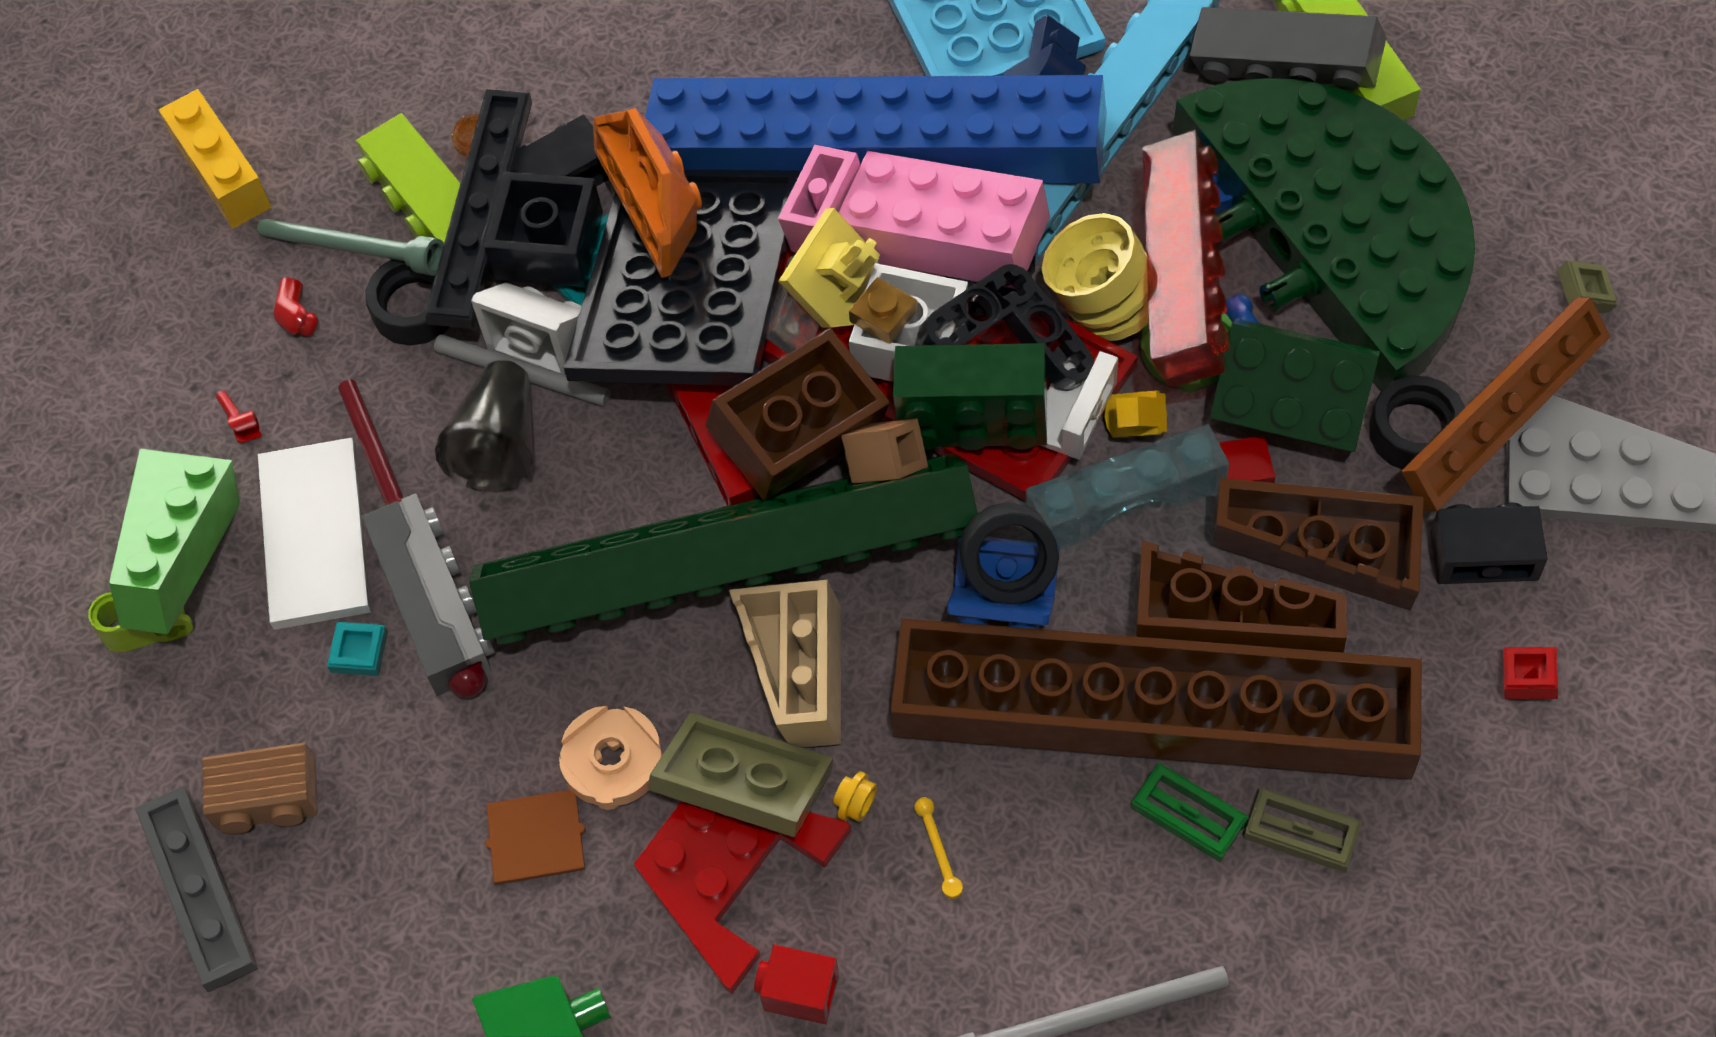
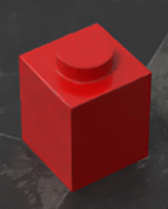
[754,944,839,1025]

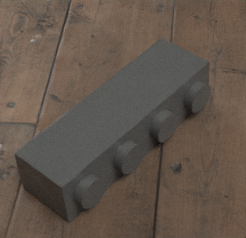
[1190,7,1387,90]

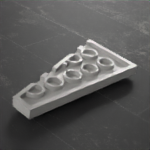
[1506,395,1716,532]

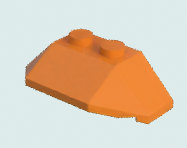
[593,108,702,278]

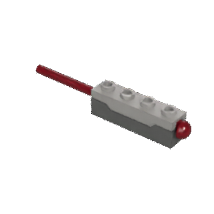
[338,379,495,698]

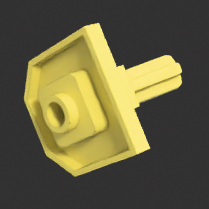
[778,208,880,328]

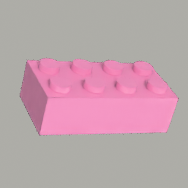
[839,151,1050,289]

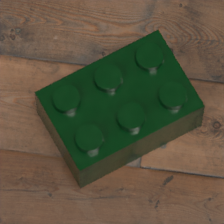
[1210,318,1380,452]
[893,343,1047,451]

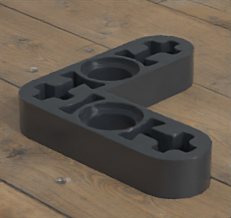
[917,264,1094,390]

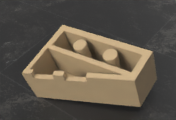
[729,580,841,748]

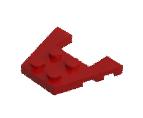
[634,801,851,994]

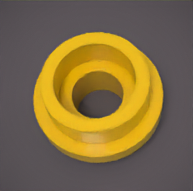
[833,771,878,822]

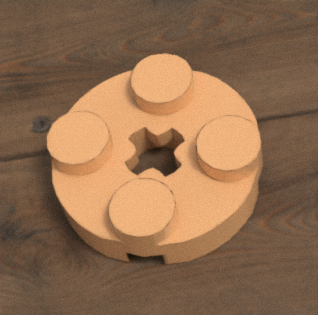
[559,706,662,810]

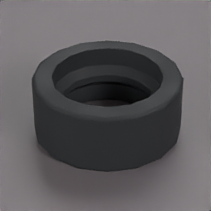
[365,259,449,346]
[1369,375,1465,470]
[959,502,1060,604]

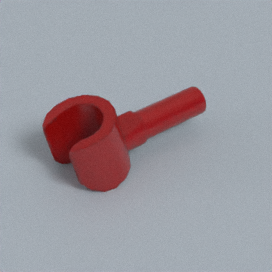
[216,391,262,443]

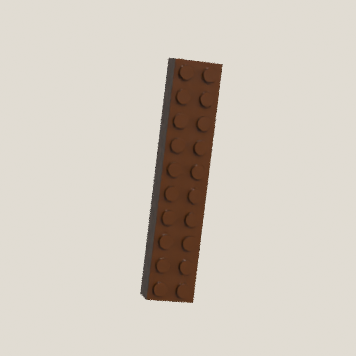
[891,618,1422,780]

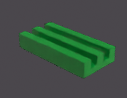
[1131,763,1249,863]

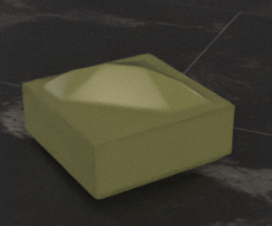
[1557,260,1618,313]

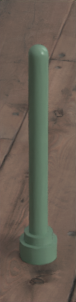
[257,219,444,276]

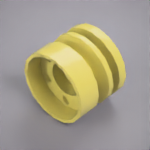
[1041,213,1166,341]

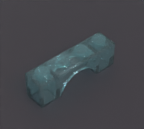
[1026,424,1229,550]

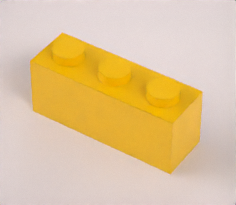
[158,89,272,229]

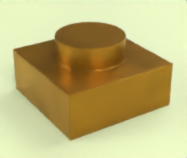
[849,277,917,344]

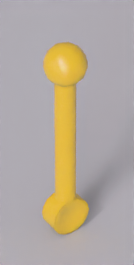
[914,797,963,899]

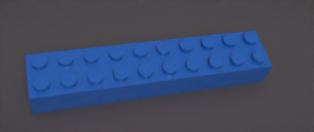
[645,75,1107,183]

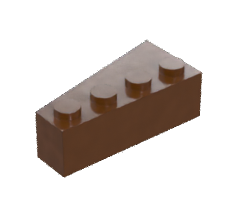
[1212,478,1424,611]
[1136,540,1347,653]

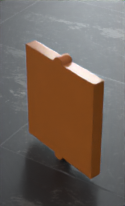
[485,790,586,885]

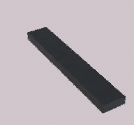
[425,89,532,329]

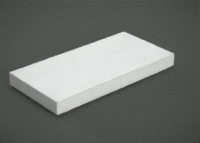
[258,438,371,630]

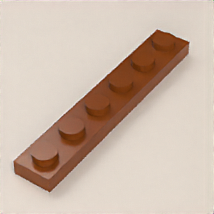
[1401,297,1611,512]

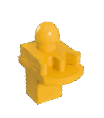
[1104,390,1168,438]

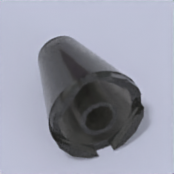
[435,360,533,493]

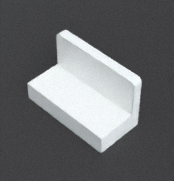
[1040,351,1118,460]

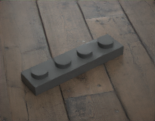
[135,786,258,992]

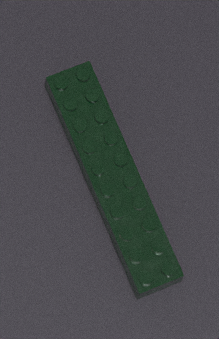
[469,453,978,644]

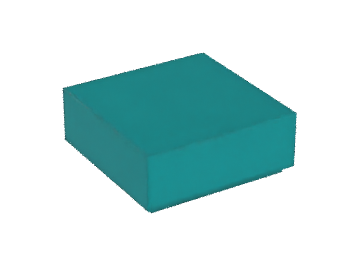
[327,622,388,676]

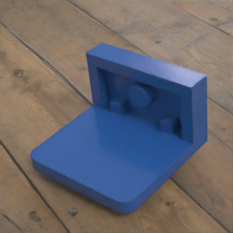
[947,536,1060,629]

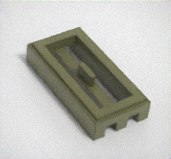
[1244,787,1362,873]

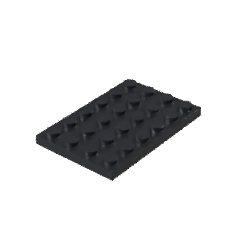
[563,170,800,386]

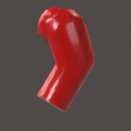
[273,278,318,337]

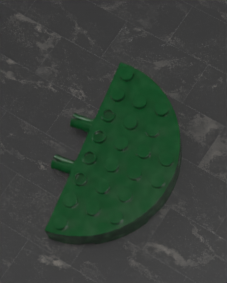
[1172,78,1475,391]

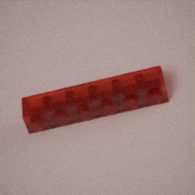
[1143,130,1230,388]

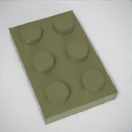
[649,712,833,838]

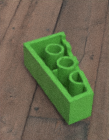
[109,449,240,634]

